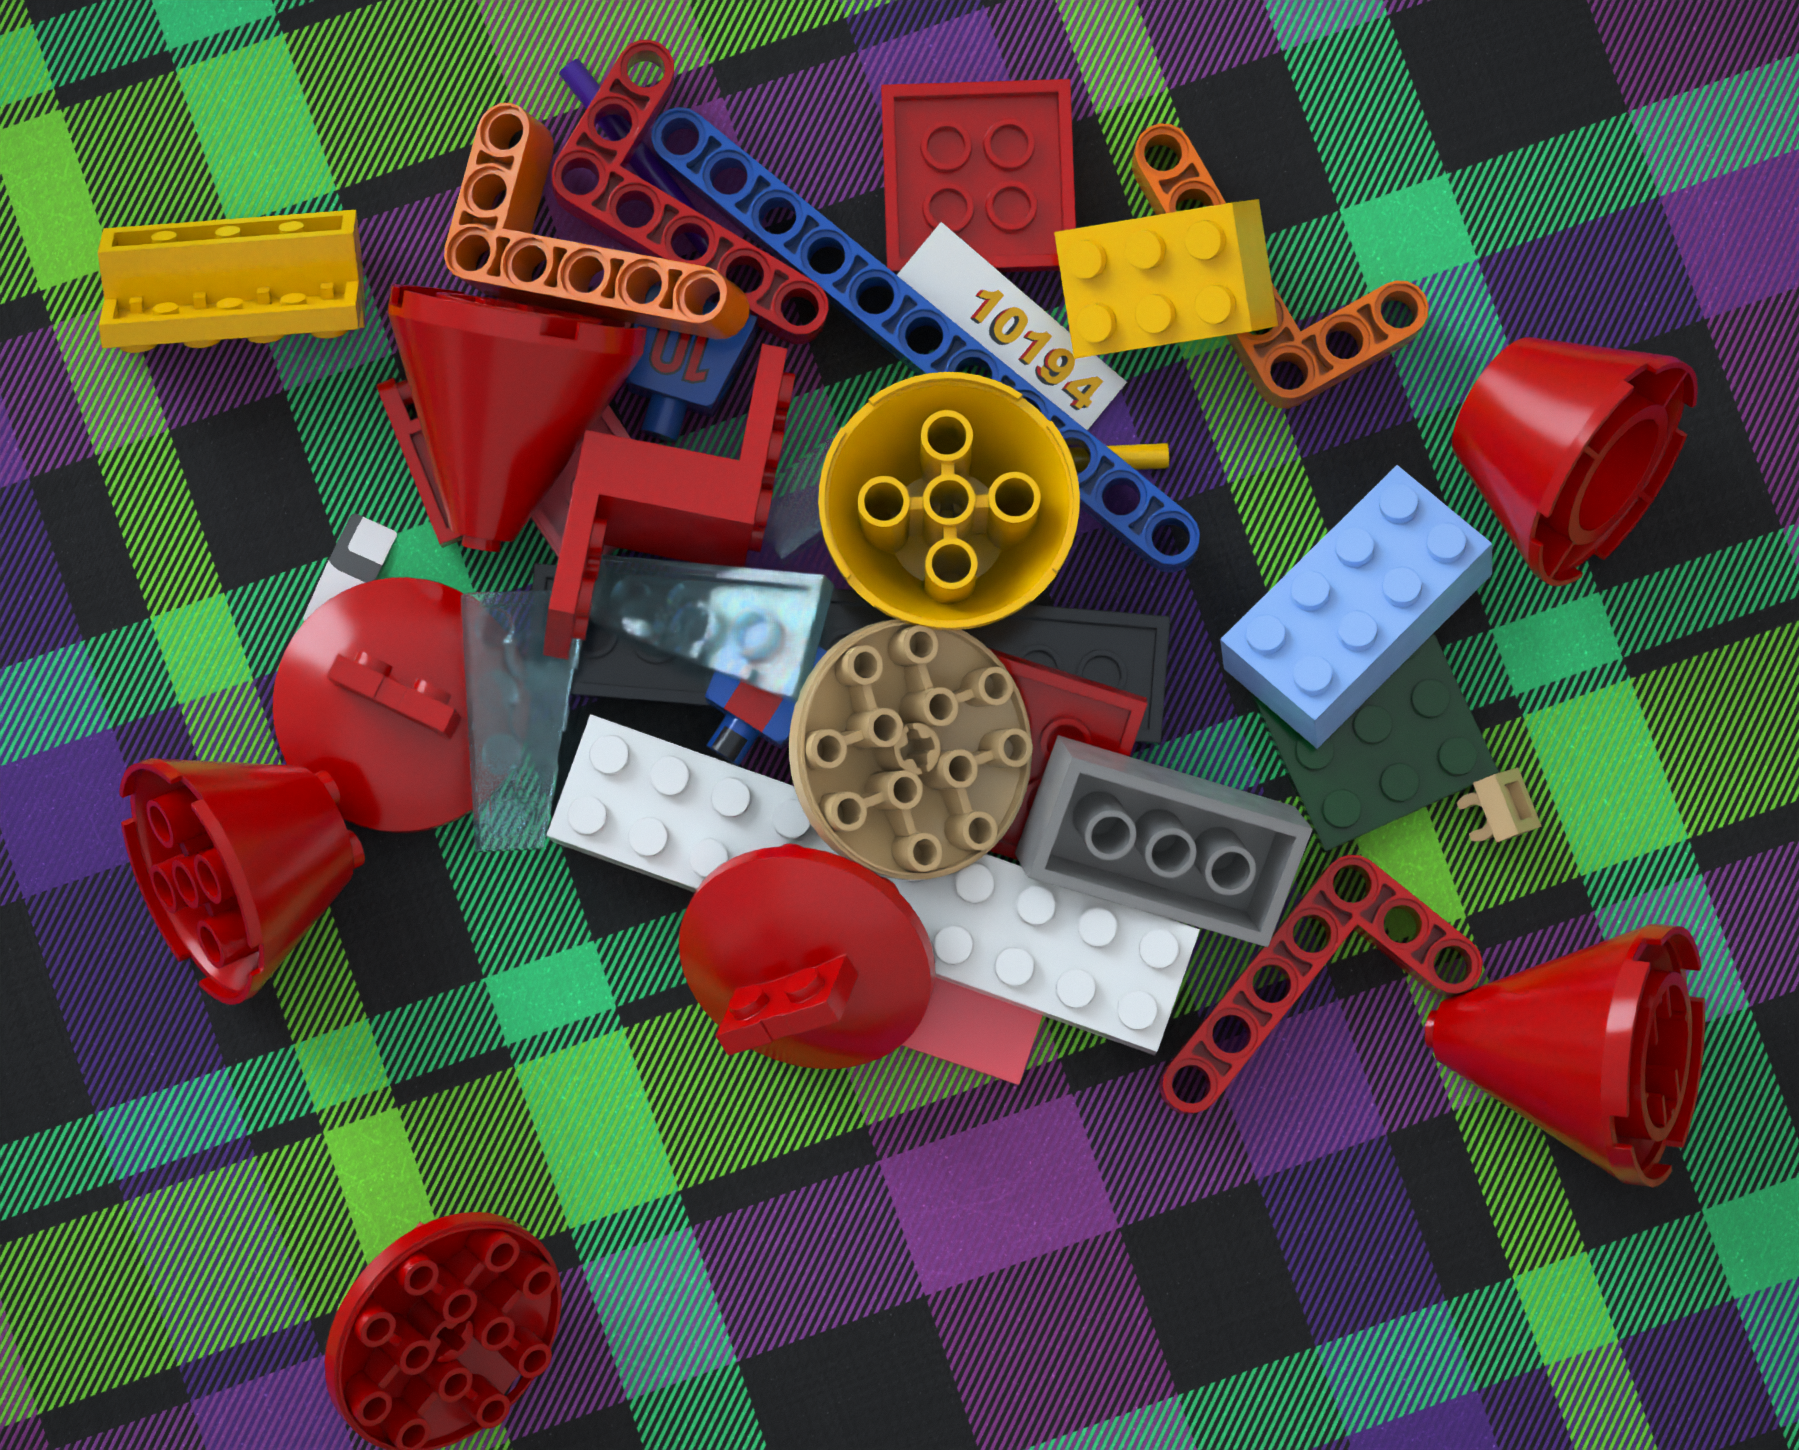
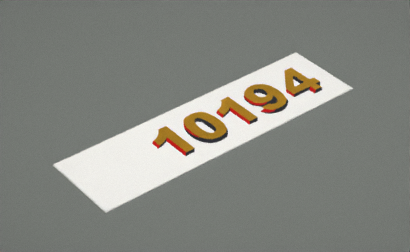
[897,222,1127,430]

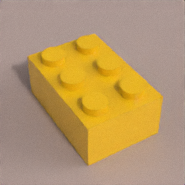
[1054,199,1278,359]

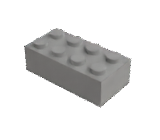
[1015,735,1313,947]

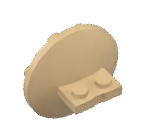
[789,619,1033,880]

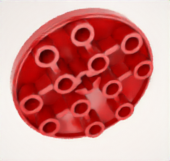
[273,577,530,833]
[679,843,935,1069]
[324,1212,562,1450]

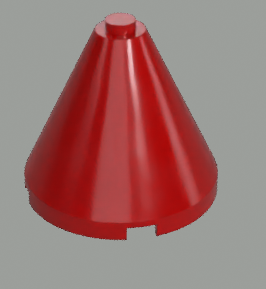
[387,284,647,552]
[1425,924,1705,1187]

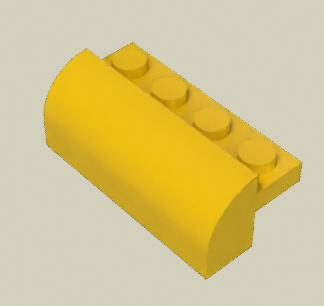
[97,210,365,353]

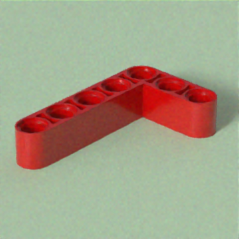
[552,40,829,344]
[1159,854,1483,1114]

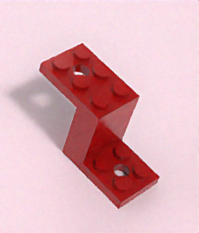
[543,344,796,660]

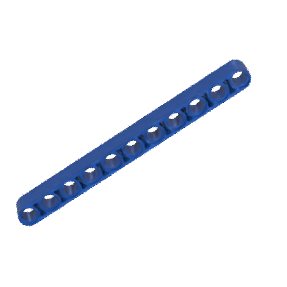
[651,107,1200,573]

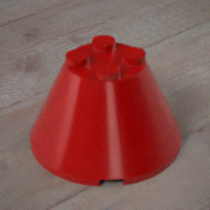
[119,758,365,1005]

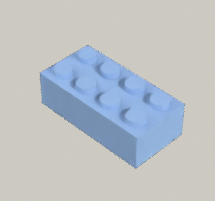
[1220,465,1492,749]

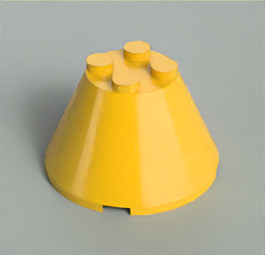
[818,372,1080,630]

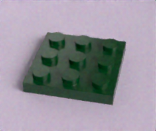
[1247,633,1499,853]

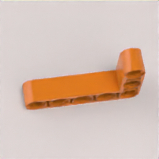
[444,103,750,339]
[1132,123,1429,409]

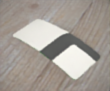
[303,513,397,621]

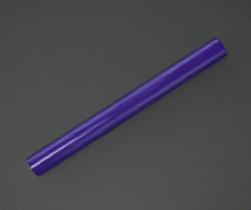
[559,59,708,256]

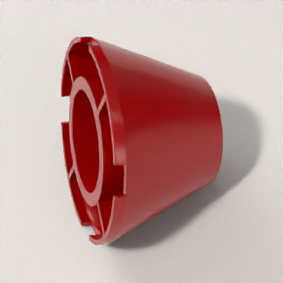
[1452,337,1698,586]

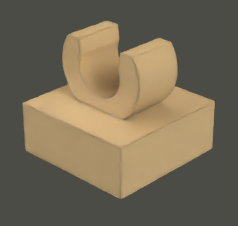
[1457,768,1542,843]

